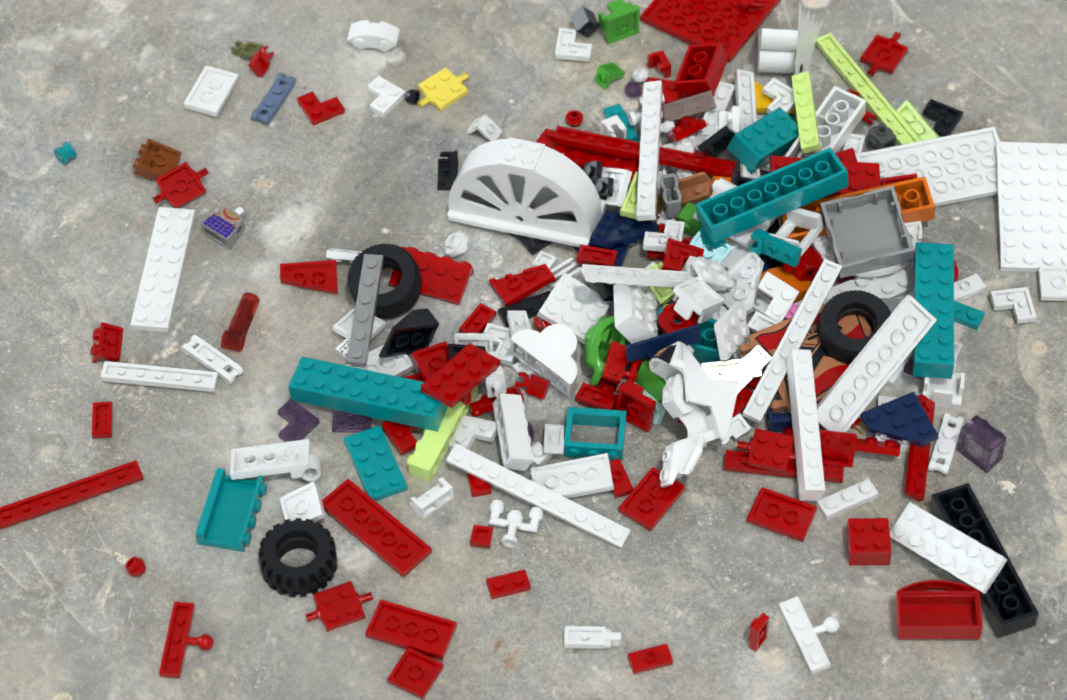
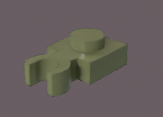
[231,41,263,60]

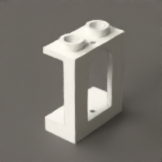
[769,208,824,256]

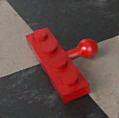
[159,601,214,679]

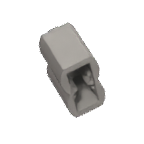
[660,174,682,218]

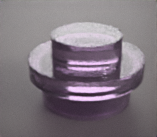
[624,81,642,98]

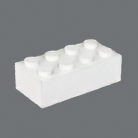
[613,284,658,344]

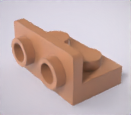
[678,172,713,209]

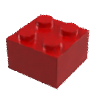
[846,518,892,566]

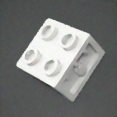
[682,256,734,288]

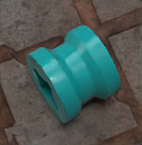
[54,142,77,165]

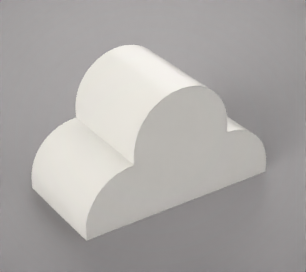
[757,29,798,74]
[510,324,577,399]

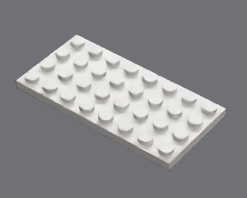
[855,127,1000,207]
[996,142,1067,272]

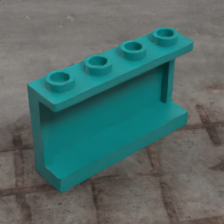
[196,468,267,552]

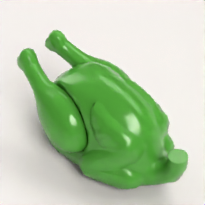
[584,315,628,387]

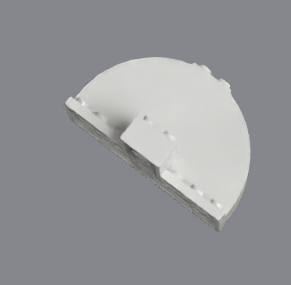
[448,137,607,247]

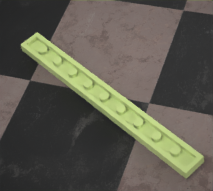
[815,33,920,145]

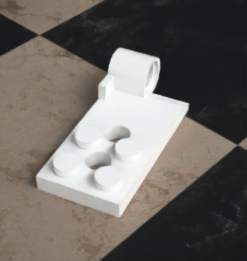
[230,439,321,482]

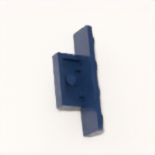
[625,325,701,362]

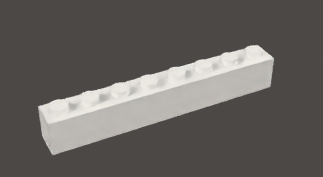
[786,349,825,501]

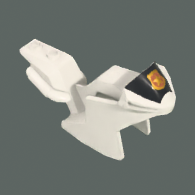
[649,341,737,488]

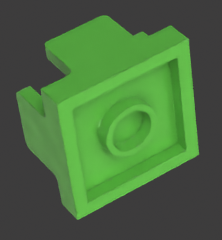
[598,0,640,44]

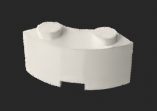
[347,20,400,52]

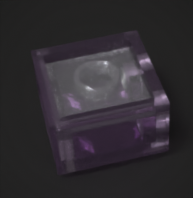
[957,414,1007,474]

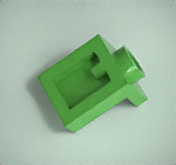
[594,62,625,89]

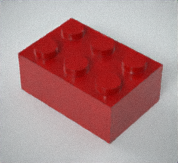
[674,43,729,98]

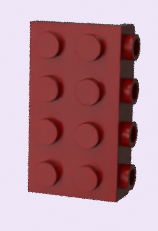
[388,246,474,305]

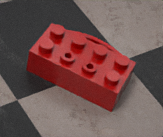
[894,580,983,639]

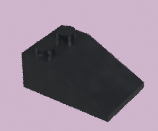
[379,308,439,358]

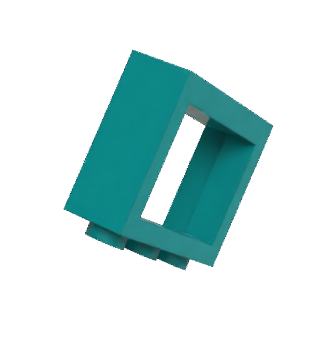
[564,407,626,461]

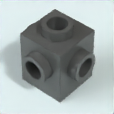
[867,123,897,150]

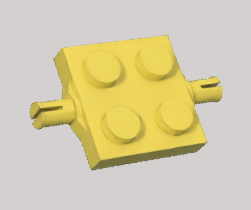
[417,67,469,111]

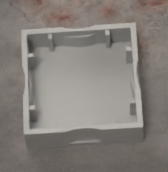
[820,185,914,278]

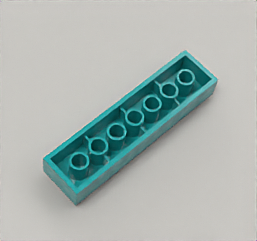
[695,147,849,244]
[912,242,954,379]
[288,356,448,432]

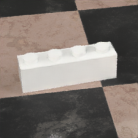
[492,393,534,471]

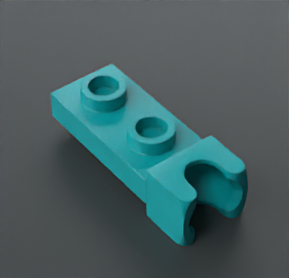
[749,229,802,268]

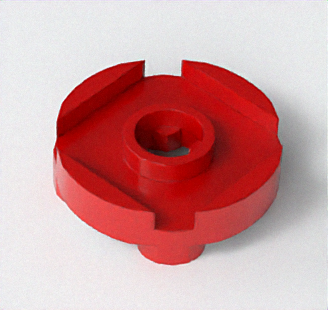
[658,303,697,334]

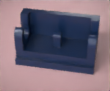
[766,409,793,433]

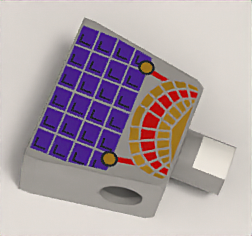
[201,207,246,251]

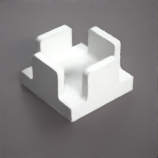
[672,276,725,324]
[923,363,965,409]

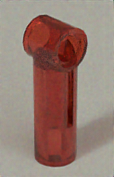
[221,292,260,352]

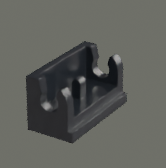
[437,150,458,190]

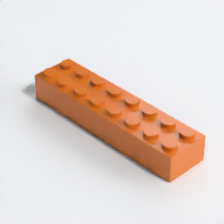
[780,176,935,246]

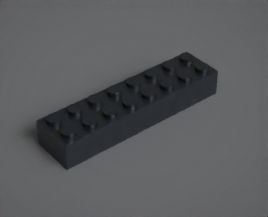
[929,483,1039,638]

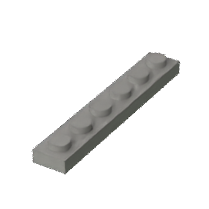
[347,254,384,366]

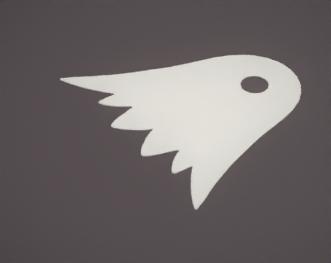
[795,1,824,75]

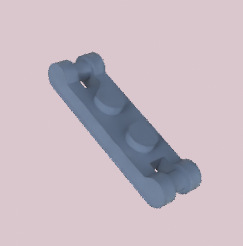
[251,72,296,125]

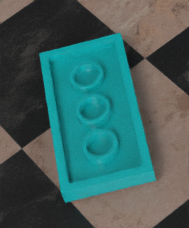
[343,426,408,501]

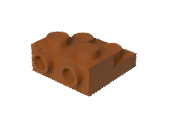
[133,138,182,180]

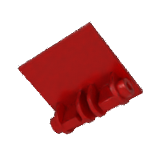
[819,429,857,468]

